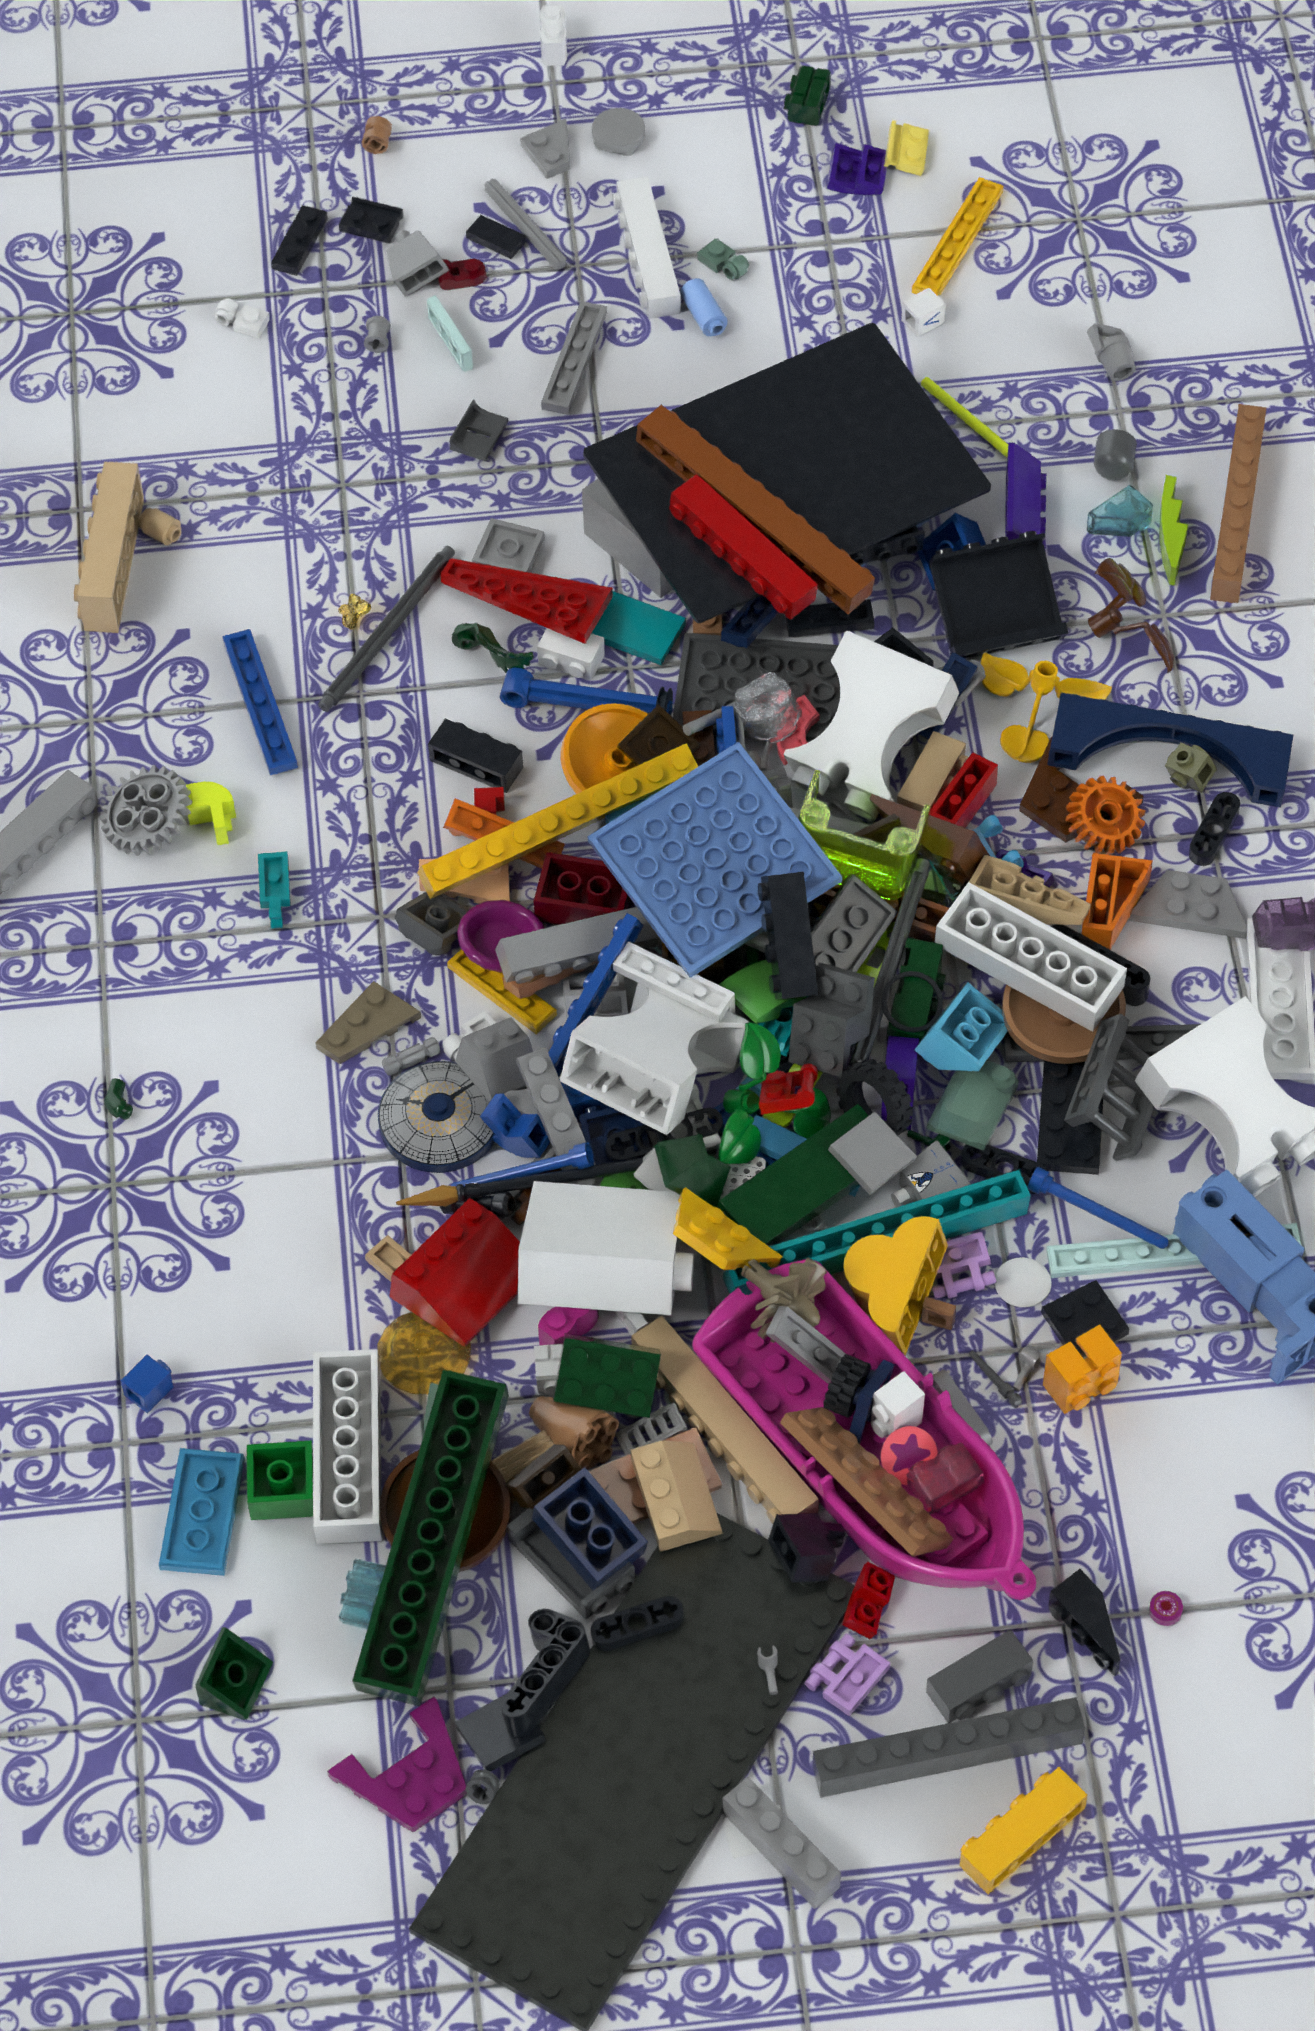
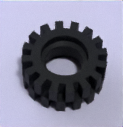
[823,1354,871,1418]

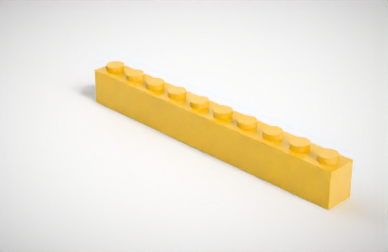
[417,743,698,899]

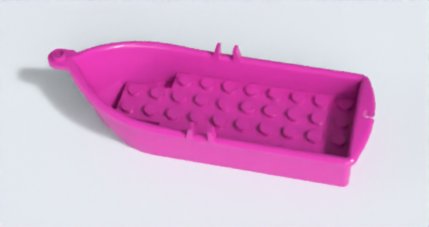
[692,1259,1036,1600]

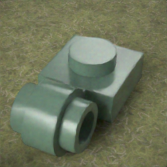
[697,238,749,280]

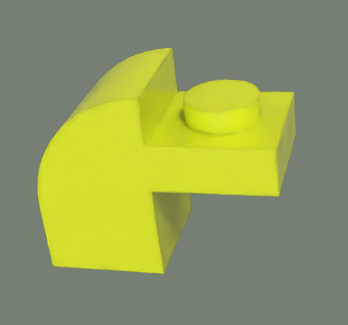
[186,782,236,845]

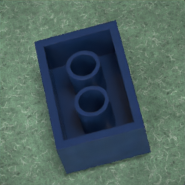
[532,1467,648,1591]

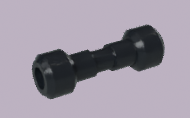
[440,1192,515,1217]

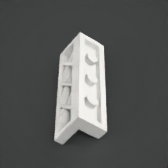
[613,941,735,1022]

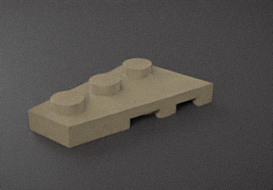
[315,981,421,1064]

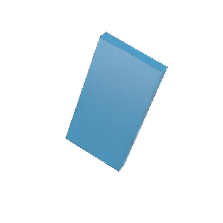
[159,1448,245,1576]

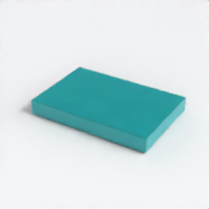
[591,591,686,666]

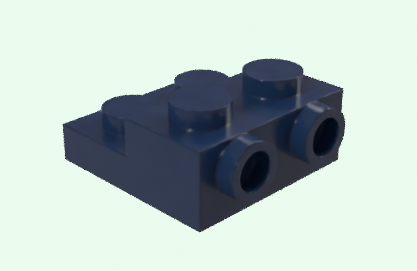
[577,1106,650,1165]

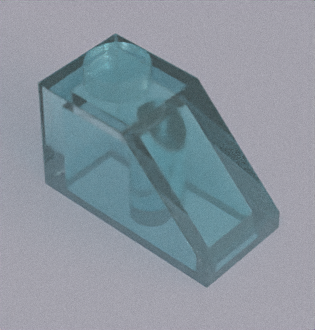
[1086,484,1153,537]

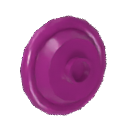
[457,900,544,973]

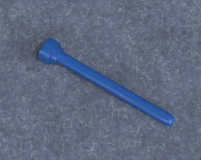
[451,1142,594,1186]
[1027,1167,1169,1249]

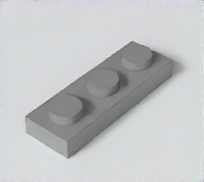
[766,1306,846,1384]

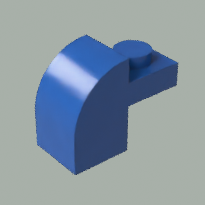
[480,1093,550,1158]

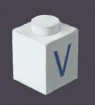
[902,288,946,337]

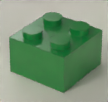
[246,1440,313,1521]

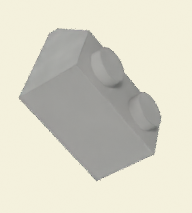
[455,1017,533,1102]

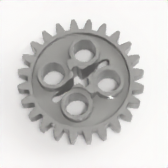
[100,765,192,856]

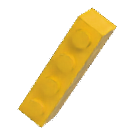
[959,1767,1088,1894]

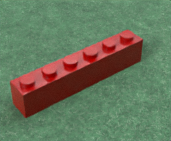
[669,474,818,620]

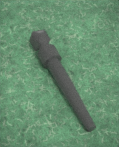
[969,1350,1022,1408]

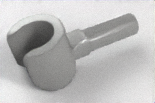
[1013,1345,1041,1391]
[757,1645,778,1695]

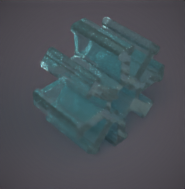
[339,1559,386,1629]

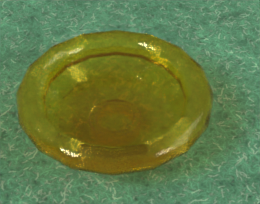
[377,1312,471,1394]

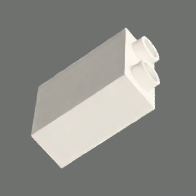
[518,1181,698,1315]

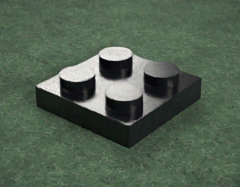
[1041,1280,1130,1357]

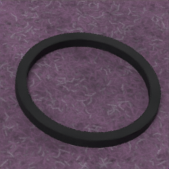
[881,971,943,1033]

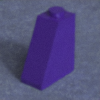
[881,1036,919,1130]

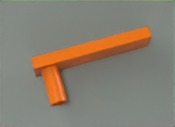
[443,798,565,868]

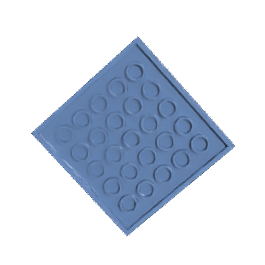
[587,741,842,978]

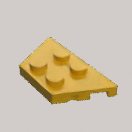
[673,1187,782,1270]

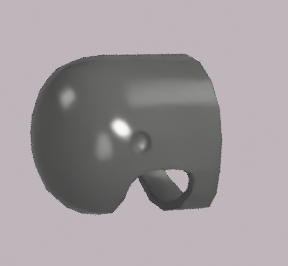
[1094,429,1137,480]

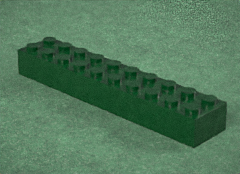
[352,1369,509,1706]

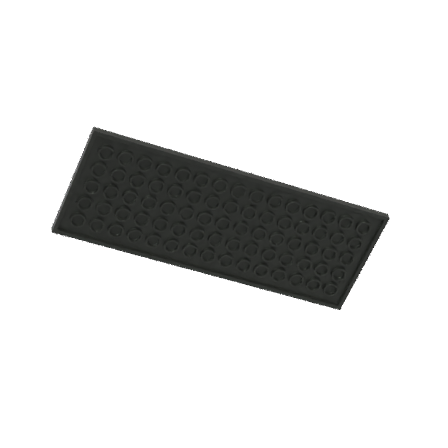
[409,1513,855,2031]

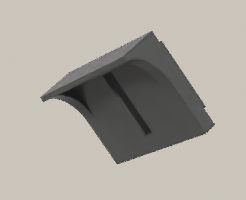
[450,400,509,461]

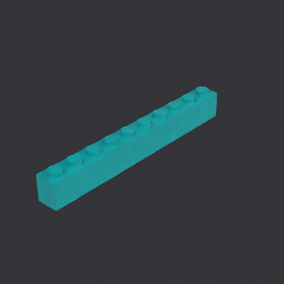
[723,1170,1031,1295]

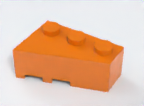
[1081,853,1153,950]

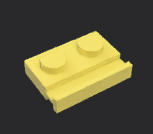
[884,120,929,176]

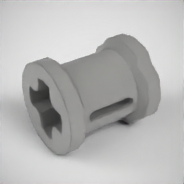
[364,316,391,353]

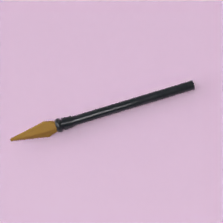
[396,1158,643,1206]

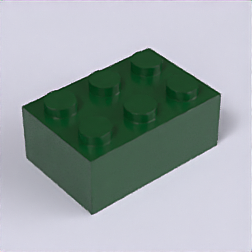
[553,1333,661,1418]

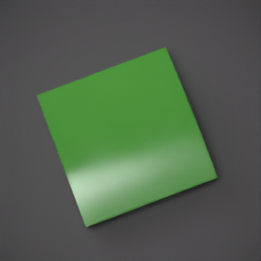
[719,960,807,1024]

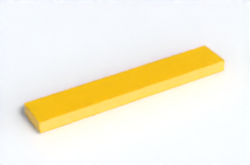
[912,177,1004,296]

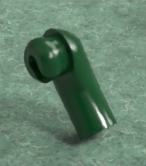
[104,1078,133,1120]

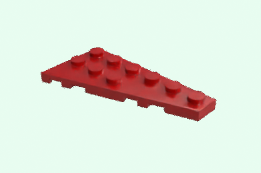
[441,558,613,644]

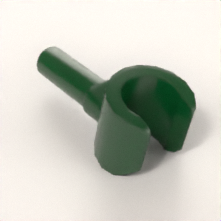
[907,1130,951,1152]

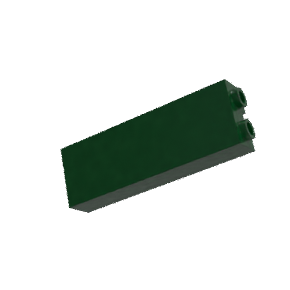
[716,1104,869,1247]

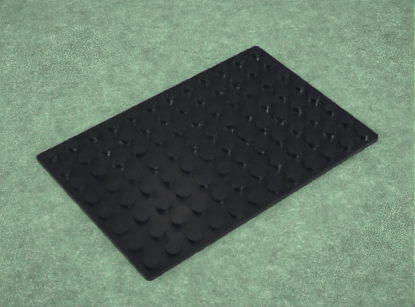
[583,323,991,623]

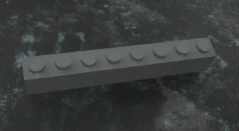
[813,1697,1085,1798]

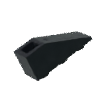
[1048,1569,1121,1677]

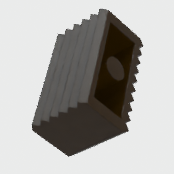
[505,1444,582,1509]

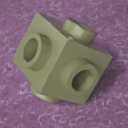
[1164,742,1217,793]

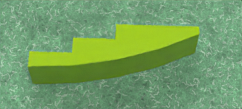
[1159,475,1188,586]

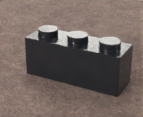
[428,718,523,793]

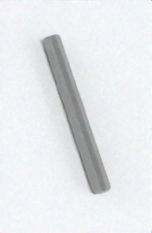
[484,178,567,270]

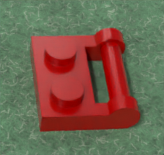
[759,1064,818,1115]

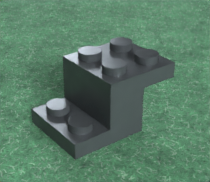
[788,963,875,1077]

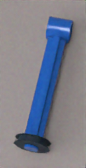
[499,668,673,715]

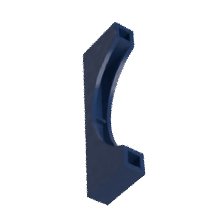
[1047,693,1294,808]

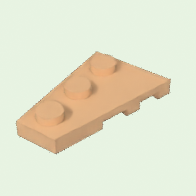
[419,858,510,904]

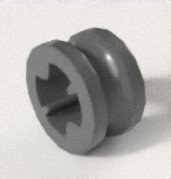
[466,1770,500,1804]

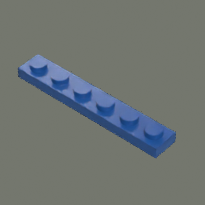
[222,629,298,776]
[548,913,644,1077]

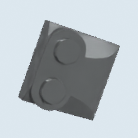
[395,892,468,955]

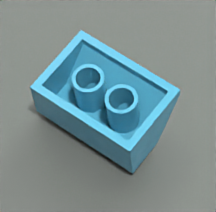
[915,982,1008,1071]

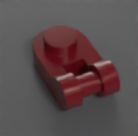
[439,259,486,290]

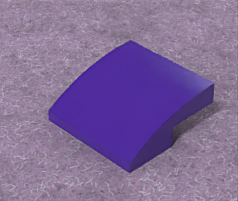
[826,143,887,195]

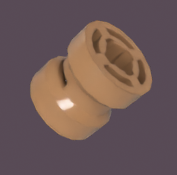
[362,116,392,154]

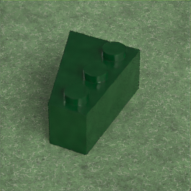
[887,938,946,1044]

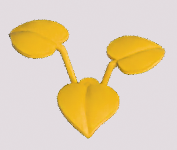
[981,652,1112,763]

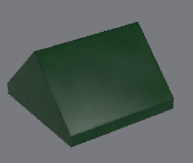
[195,1627,273,1720]

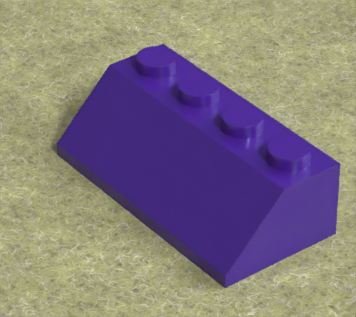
[1005,442,1046,551]

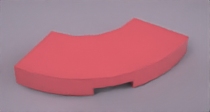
[776,694,820,765]

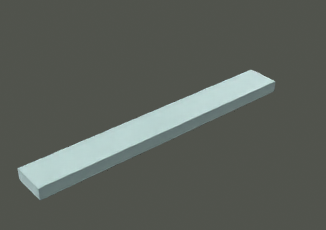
[1046,1223,1301,1278]

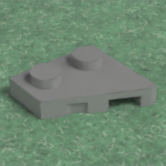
[520,119,570,179]

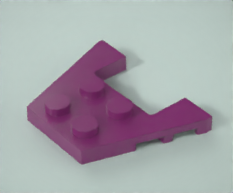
[327,1696,467,1833]

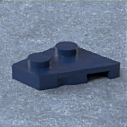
[849,1360,895,1444]

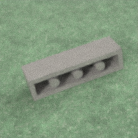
[723,1777,841,1909]

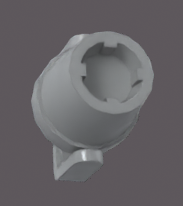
[1087,324,1136,381]

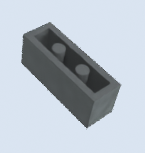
[926,1629,1033,1723]

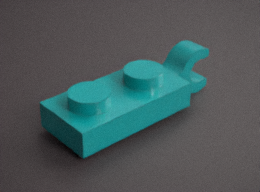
[258,851,291,929]

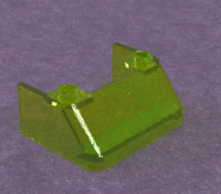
[798,769,931,900]

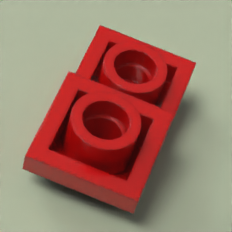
[842,1561,895,1639]

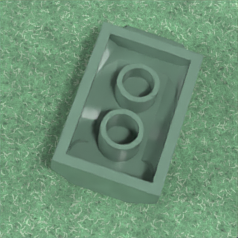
[926,1060,1019,1151]

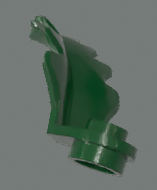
[452,623,534,673]

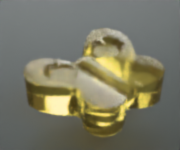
[338,593,371,630]

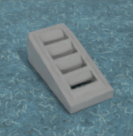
[615,1403,687,1456]

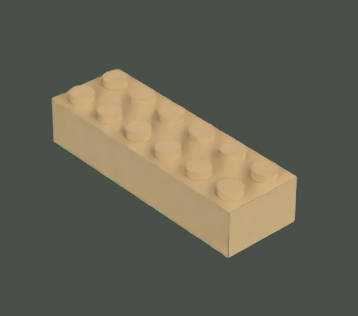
[74,462,144,633]

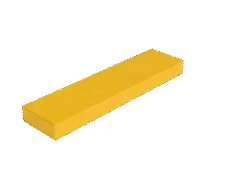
[447,949,557,1035]

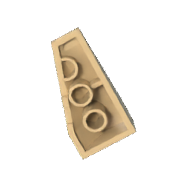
[969,855,1091,925]

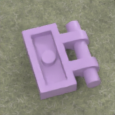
[932,1232,996,1299]
[804,1634,890,1717]

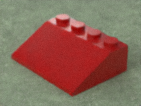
[390,1198,520,1347]

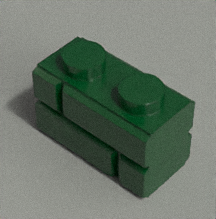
[784,65,831,126]

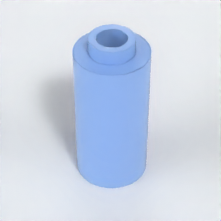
[680,278,728,336]

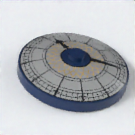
[378,1061,495,1173]

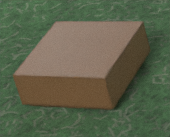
[921,1297,956,1330]

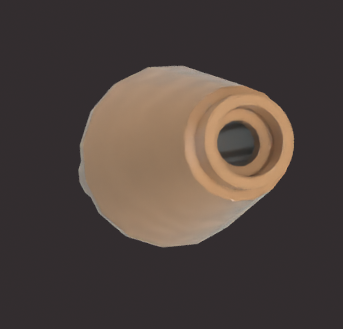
[529,1396,619,1470]

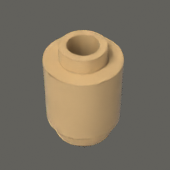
[138,508,182,545]

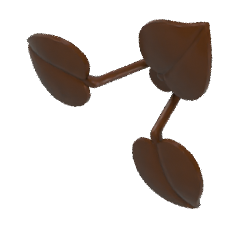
[1088,558,1174,674]

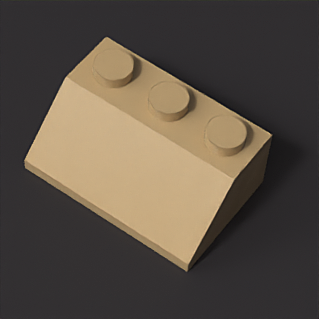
[630,1440,723,1552]

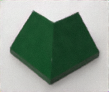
[654,1134,731,1207]

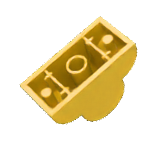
[844,1216,948,1356]

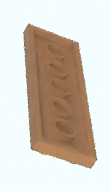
[780,1407,954,1556]

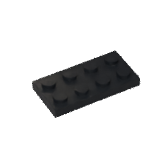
[1037,1060,1103,1175]

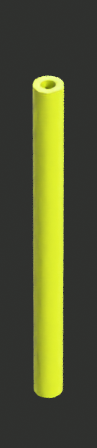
[921,377,1008,458]

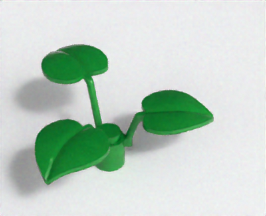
[718,1023,831,1164]

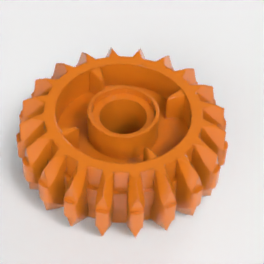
[1065,775,1146,855]

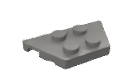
[1130,870,1247,939]

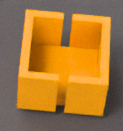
[1043,1325,1122,1414]

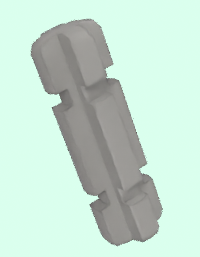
[382,1037,440,1075]

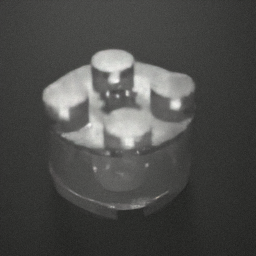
[735,672,802,743]

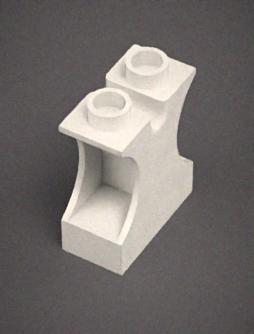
[783,630,959,821]
[560,983,749,1135]
[1135,996,1315,1197]

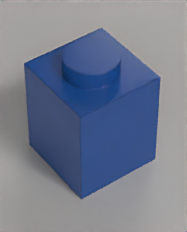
[120,1355,174,1414]

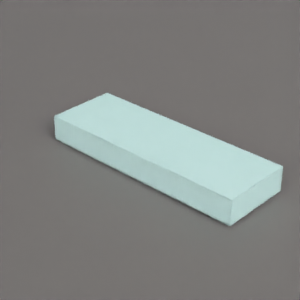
[427,295,473,372]

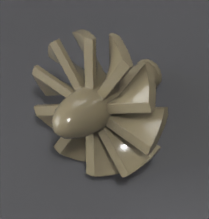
[741,1258,827,1343]

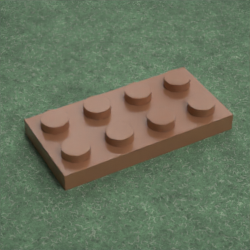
[589,1427,722,1524]

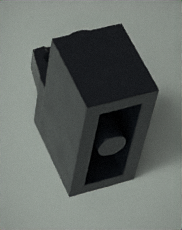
[768,1513,846,1582]

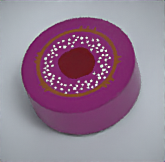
[1149,1591,1183,1626]

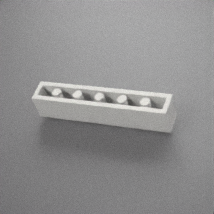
[612,176,681,319]

